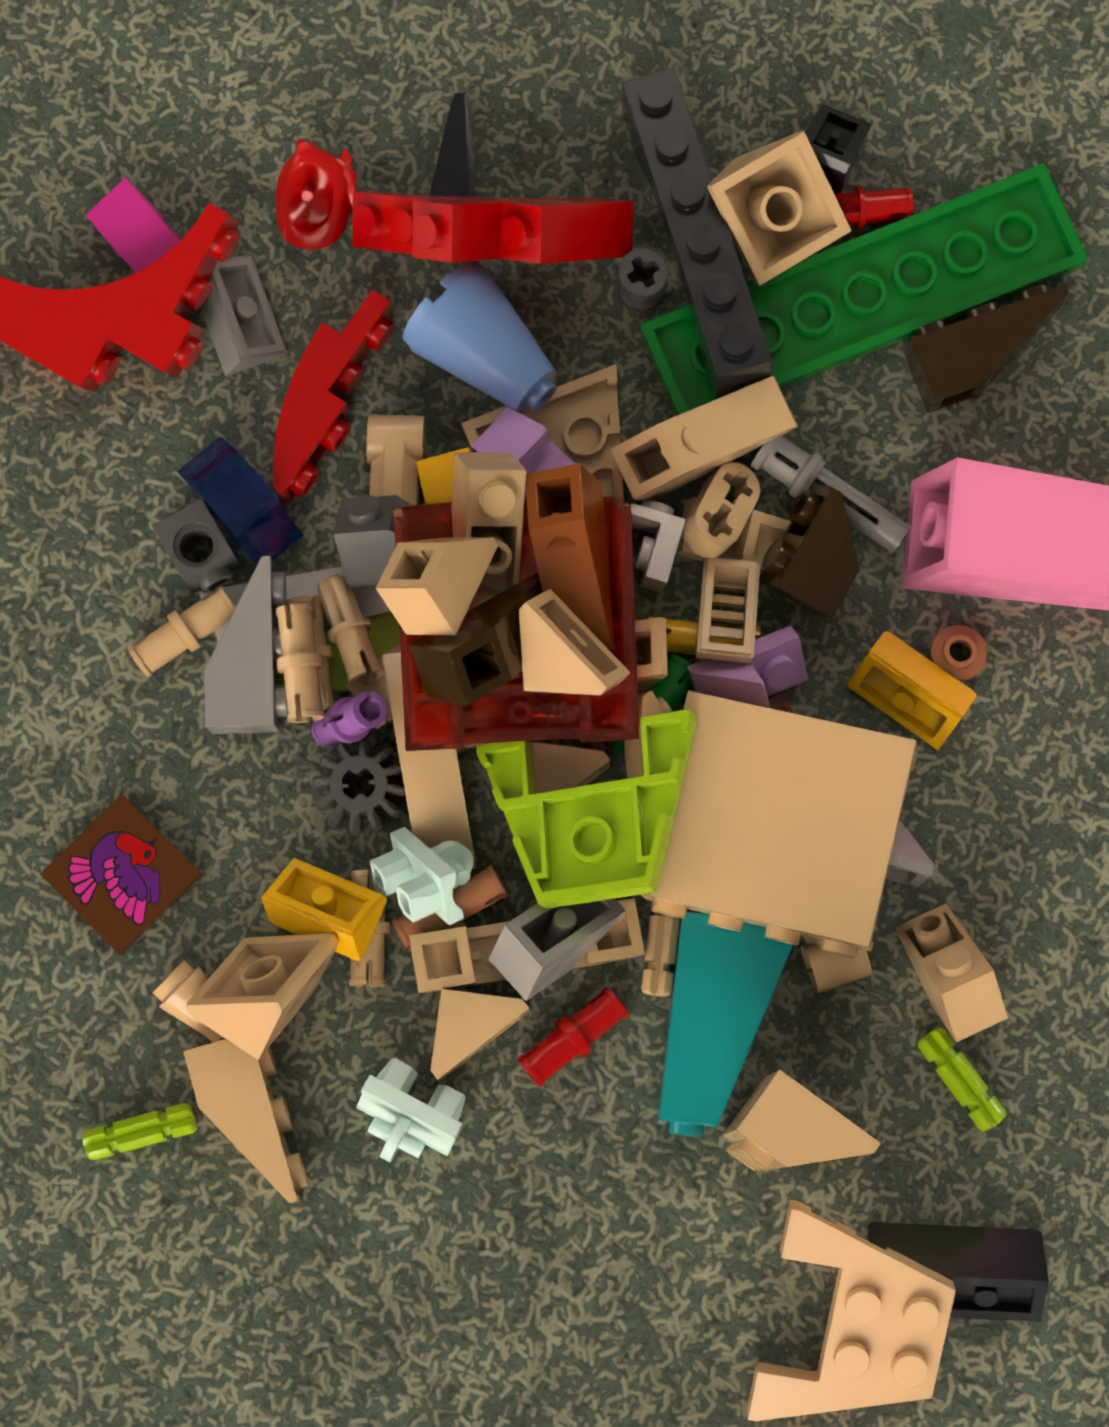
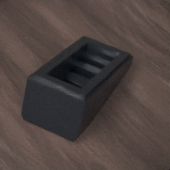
[429,93,475,197]

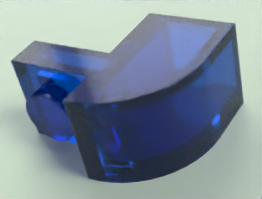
[177,436,304,567]

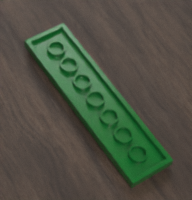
[639,163,1089,416]

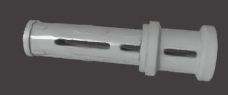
[749,434,912,554]

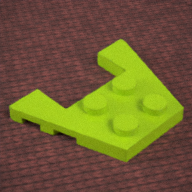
[476,709,697,909]

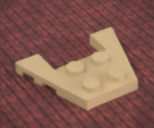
[747,1200,956,1421]

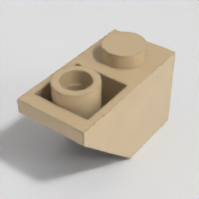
[376,537,498,635]
[895,904,1008,1043]

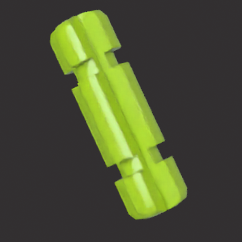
[917,1027,1006,1131]
[82,1103,197,1160]

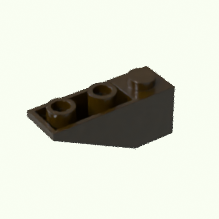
[904,284,1069,414]
[409,572,543,706]

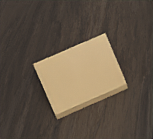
[707,131,852,286]
[186,933,339,1060]

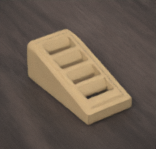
[695,557,760,664]

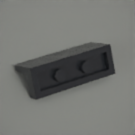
[867,1222,1049,1322]

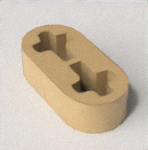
[682,462,761,558]

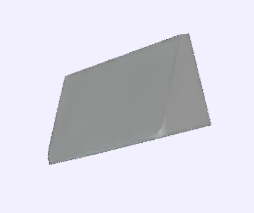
[200,254,288,376]

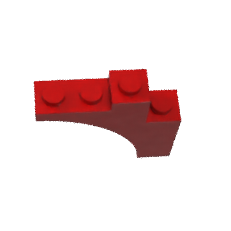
[352,191,634,264]
[0,203,241,392]

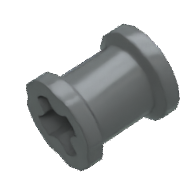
[617,248,668,312]

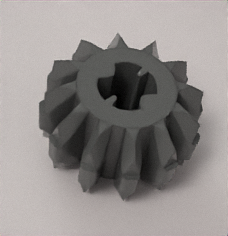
[312,739,406,836]

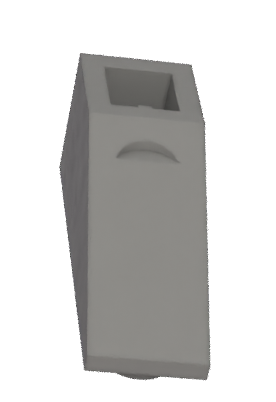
[204,556,288,734]

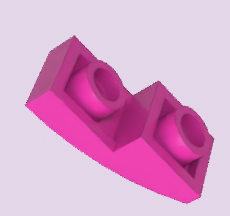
[86,177,181,273]

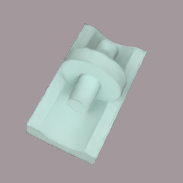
[370,827,473,925]
[356,1058,466,1163]

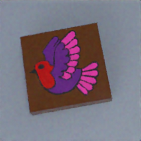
[40,794,203,956]

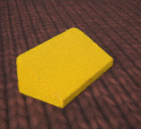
[846,631,976,751]
[261,858,387,961]

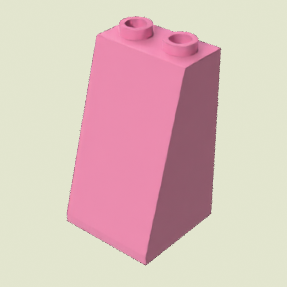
[902,457,1109,610]

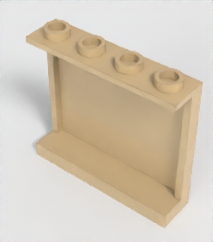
[641,691,918,959]

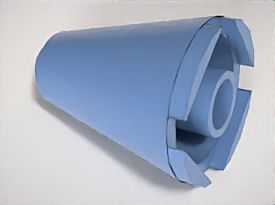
[402,261,557,413]

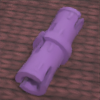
[311,691,388,748]

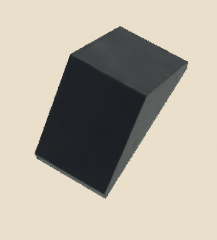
[805,104,872,193]

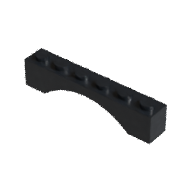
[622,67,772,400]

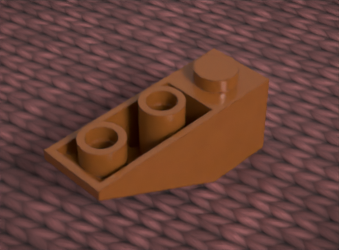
[525,463,615,650]

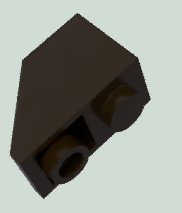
[759,483,859,619]

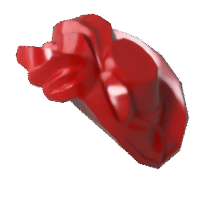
[275,139,357,250]

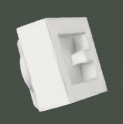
[625,500,686,592]

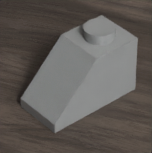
[489,899,626,1001]

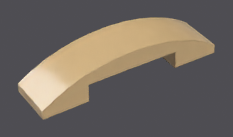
[382,649,477,869]
[409,898,645,994]

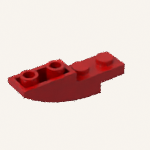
[273,289,395,506]

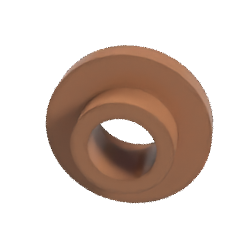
[930,625,987,682]

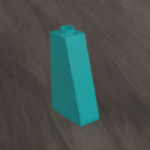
[657,912,793,1138]

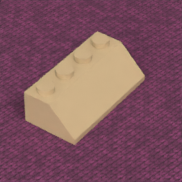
[722,1069,881,1172]

